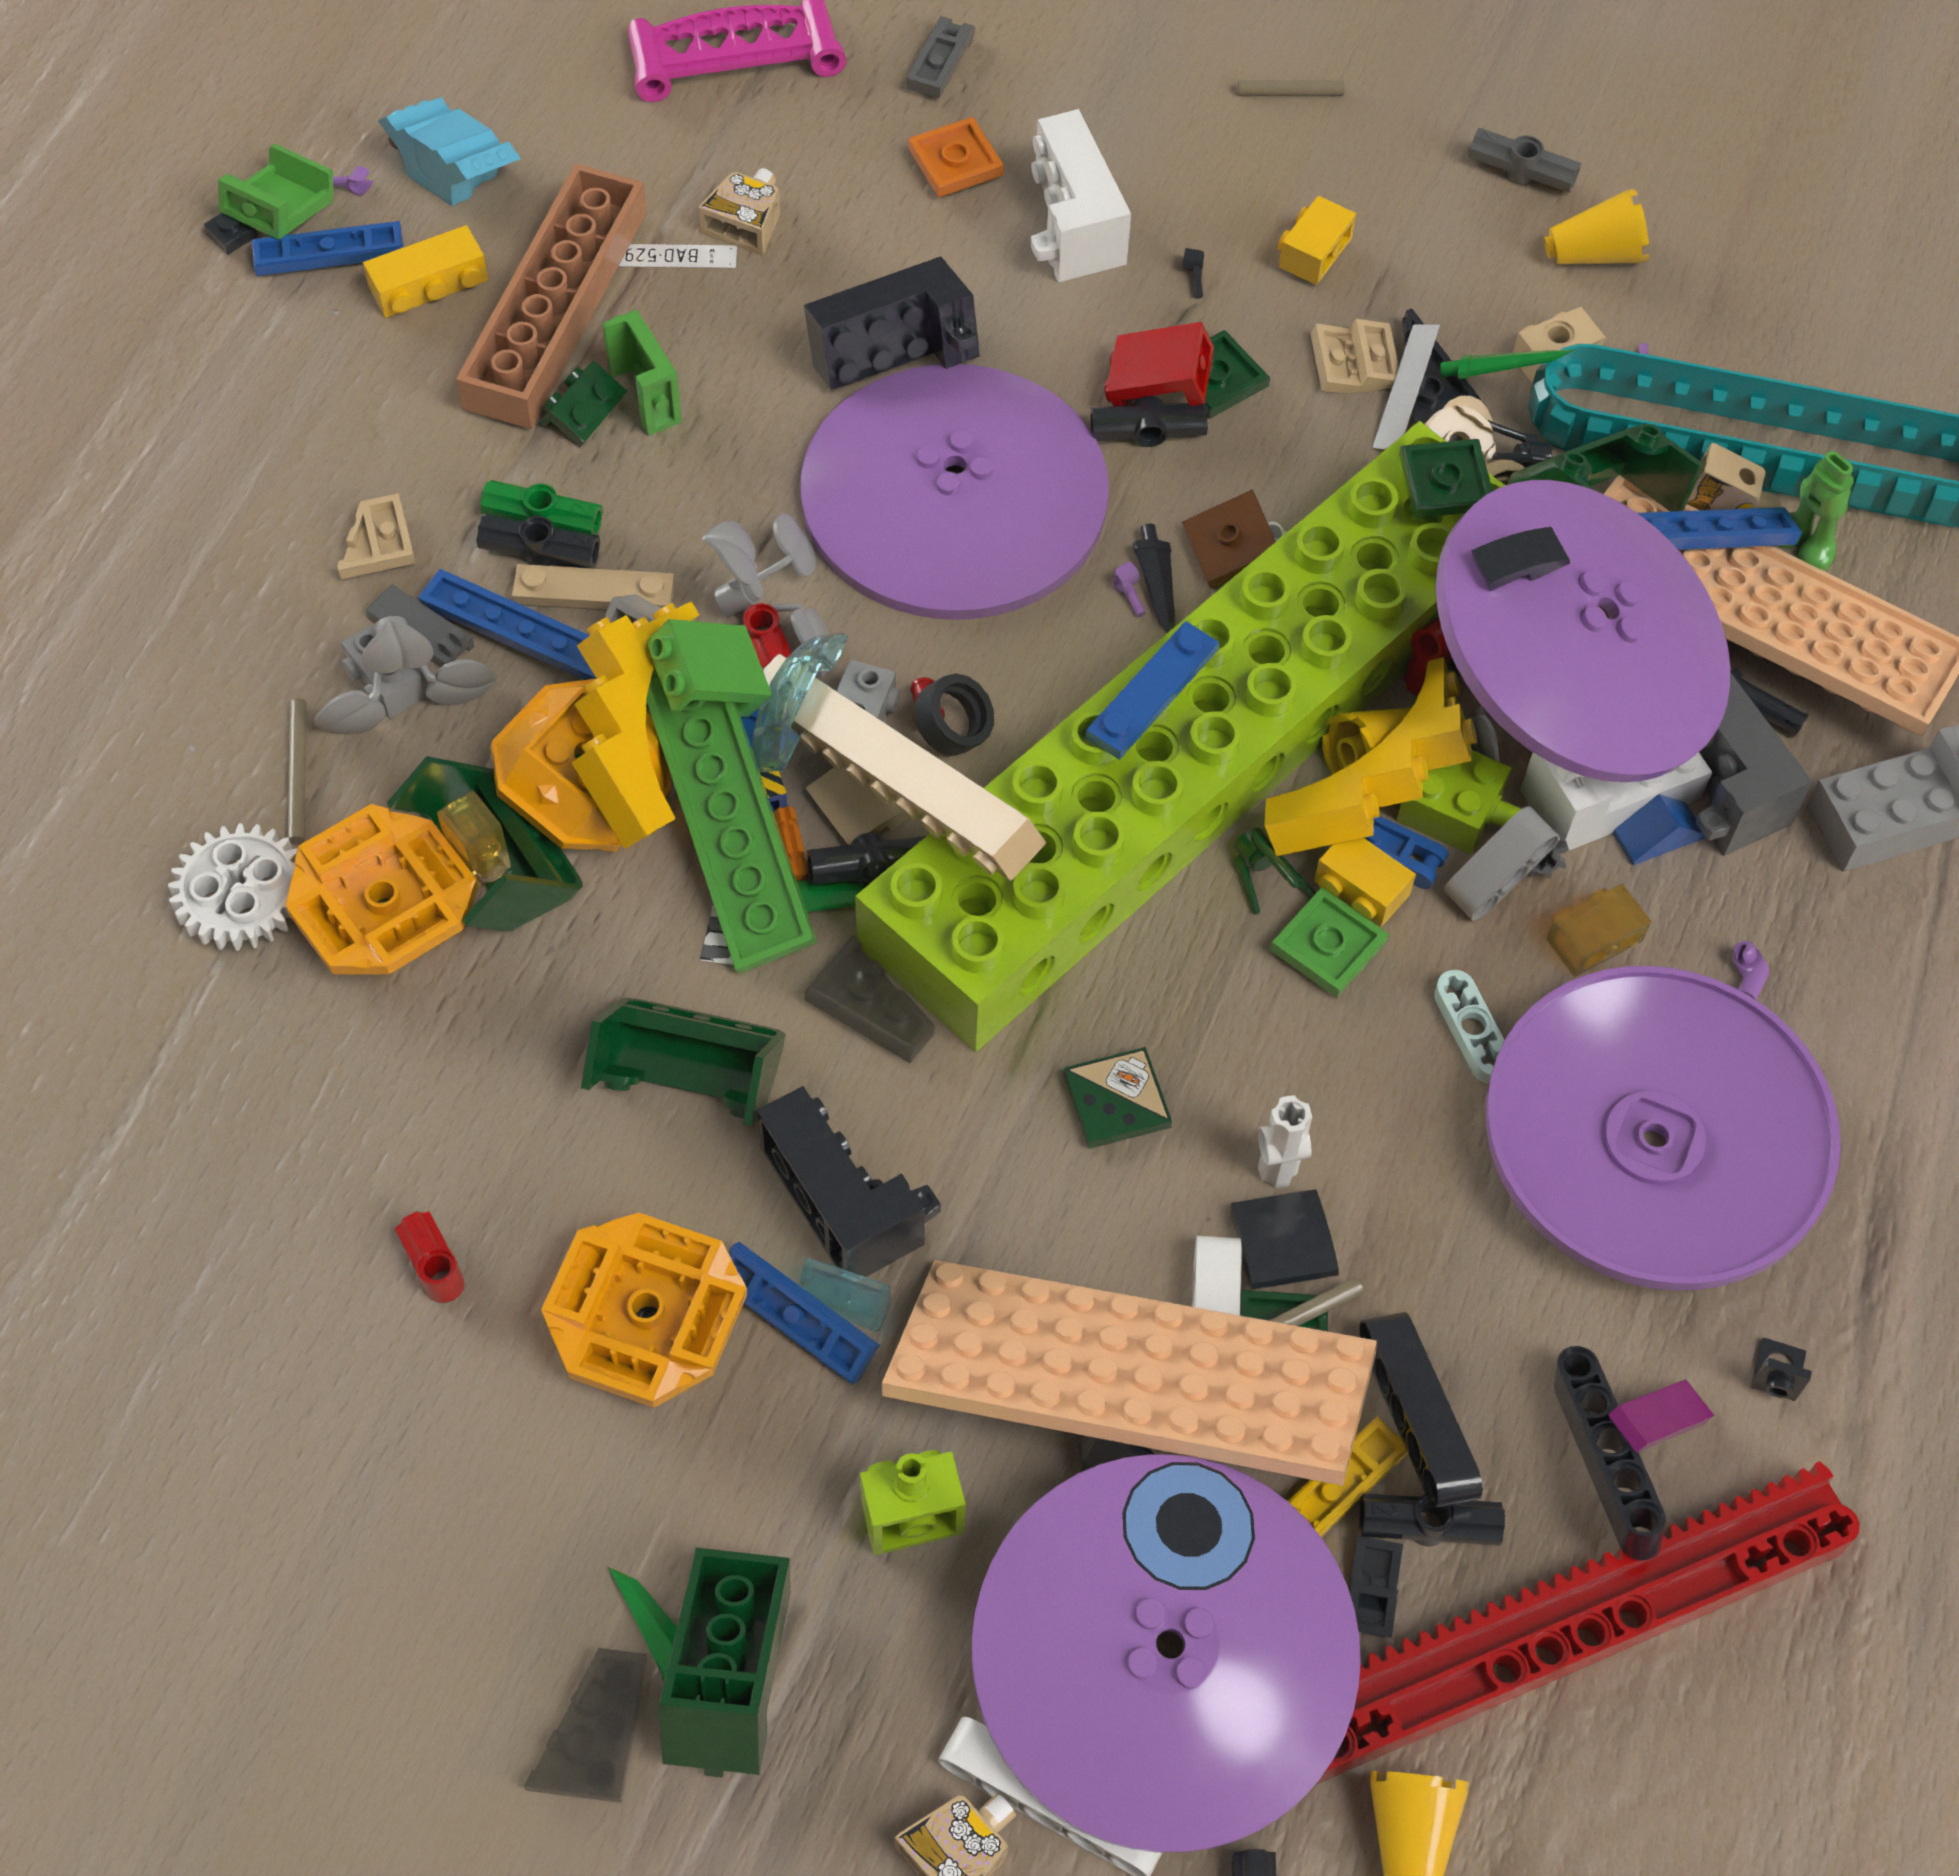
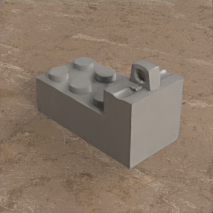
[1807,725,1959,872]

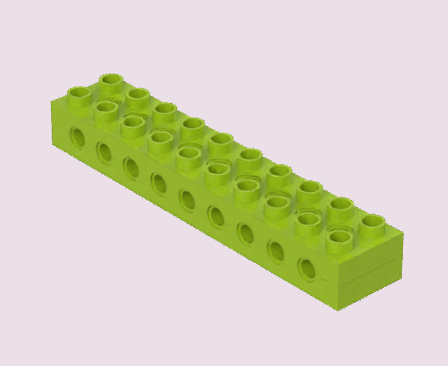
[855,421,1506,1053]

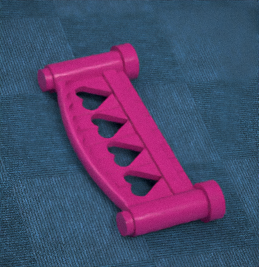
[628,0,846,102]

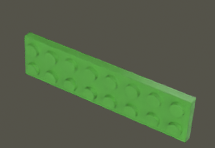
[646,667,818,974]

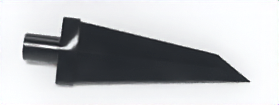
[1133,523,1176,633]

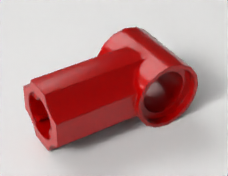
[743,603,797,668]
[1404,618,1451,696]
[395,1211,465,1303]

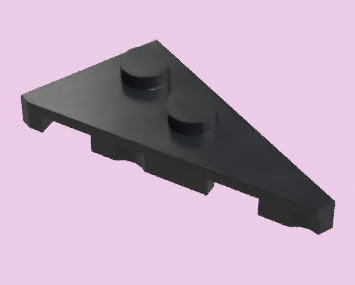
[1402,308,1481,426]

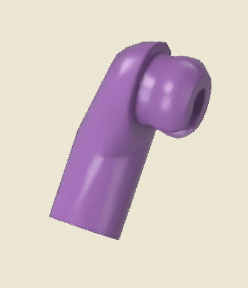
[1732,941,1769,1000]

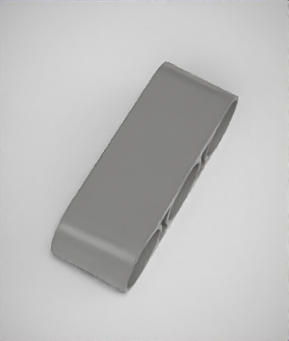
[1444,806,1560,921]

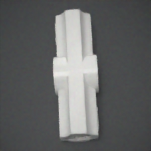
[1258,1095,1312,1188]

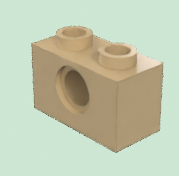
[1513,307,1606,384]

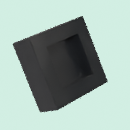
[203,213,258,255]

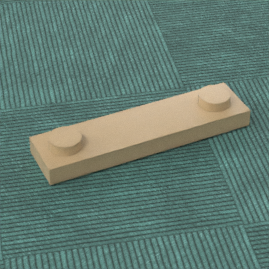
[512,564,675,610]

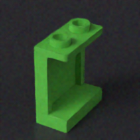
[218,144,333,239]
[602,309,682,436]
[647,619,772,717]

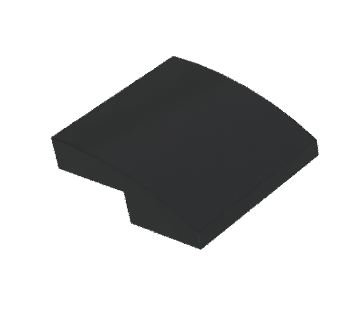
[1231,1189,1339,1290]

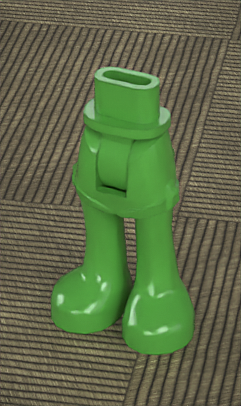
[1776,451,1853,571]

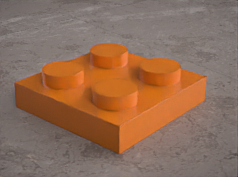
[908,117,1004,198]

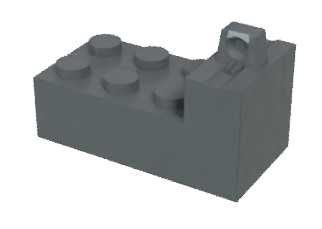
[1695,672,1813,856]

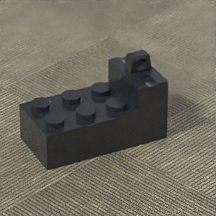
[804,256,980,390]
[757,1086,941,1287]

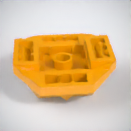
[490,679,671,852]
[286,804,478,975]
[541,1212,747,1408]

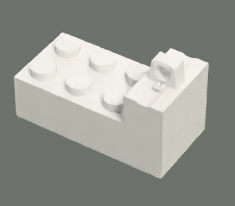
[1031,109,1131,282]
[1520,752,1712,851]

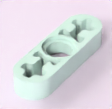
[1434,970,1505,1084]

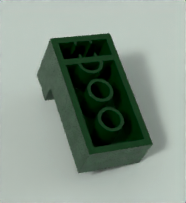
[659,1548,791,1778]

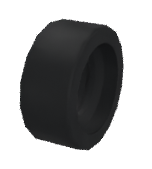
[915,673,994,756]

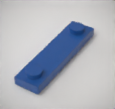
[252,221,404,276]
[1086,621,1219,760]
[728,1242,880,1385]

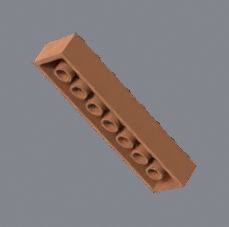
[456,163,647,429]

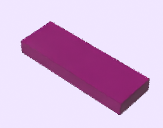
[1609,1379,1715,1453]

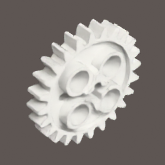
[168,823,297,951]

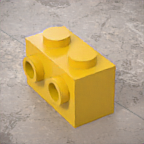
[1277,195,1357,285]
[1314,838,1416,928]

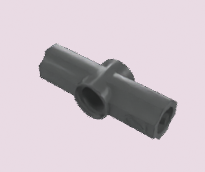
[1468,128,1582,193]

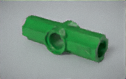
[480,480,603,535]

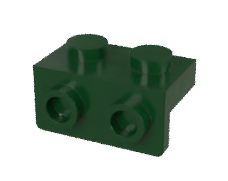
[538,360,628,447]

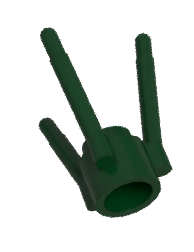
[1233,828,1316,914]

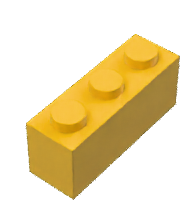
[363,225,489,318]

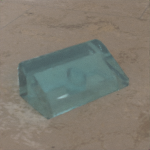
[799,1258,891,1332]

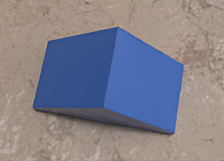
[1613,794,1705,865]

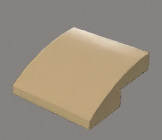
[1310,319,1399,393]
[805,766,908,845]

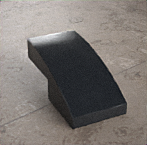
[1471,527,1570,592]
[1348,1535,1403,1638]

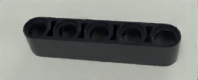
[1359,1312,1483,1508]
[1554,1346,1666,1560]

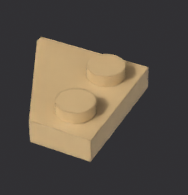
[337,493,416,580]

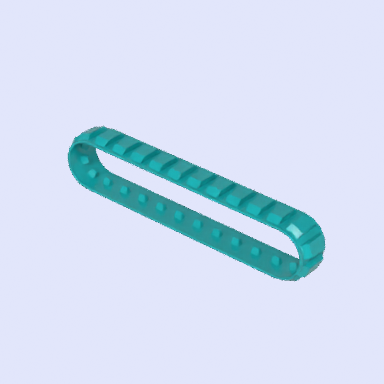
[1527,344,1959,527]

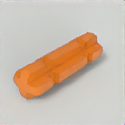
[774,806,809,881]

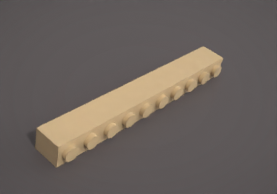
[757,654,1046,881]

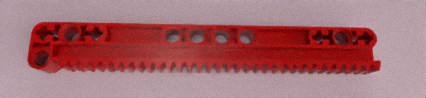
[1314,1461,1860,1786]

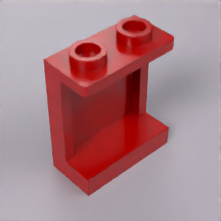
[1104,322,1214,406]

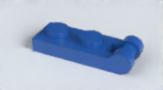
[1365,816,1449,889]

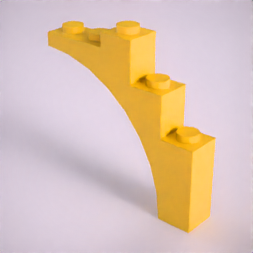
[572,601,700,849]
[1264,657,1477,856]

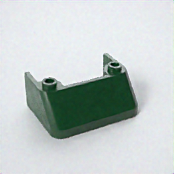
[1508,424,1703,512]
[386,756,583,931]
[581,998,786,1126]

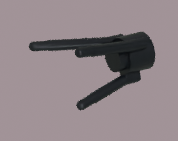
[1488,420,1552,468]

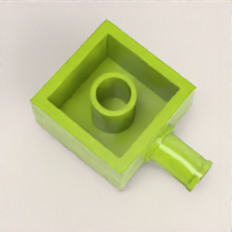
[1397,750,1522,855]
[860,1450,966,1556]

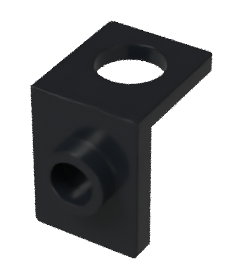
[1751,1338,1812,1401]

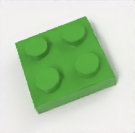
[1270,887,1389,998]

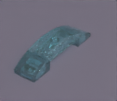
[752,632,848,772]

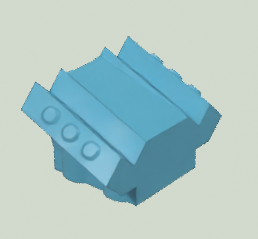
[378,97,521,206]

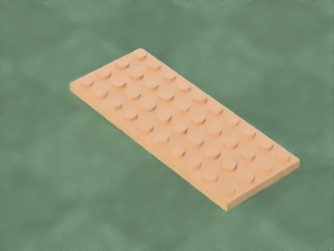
[1604,475,1959,736]
[882,1260,1377,1486]

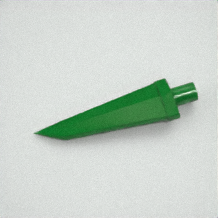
[1441,350,1575,379]
[797,880,865,914]
[608,1567,677,1681]

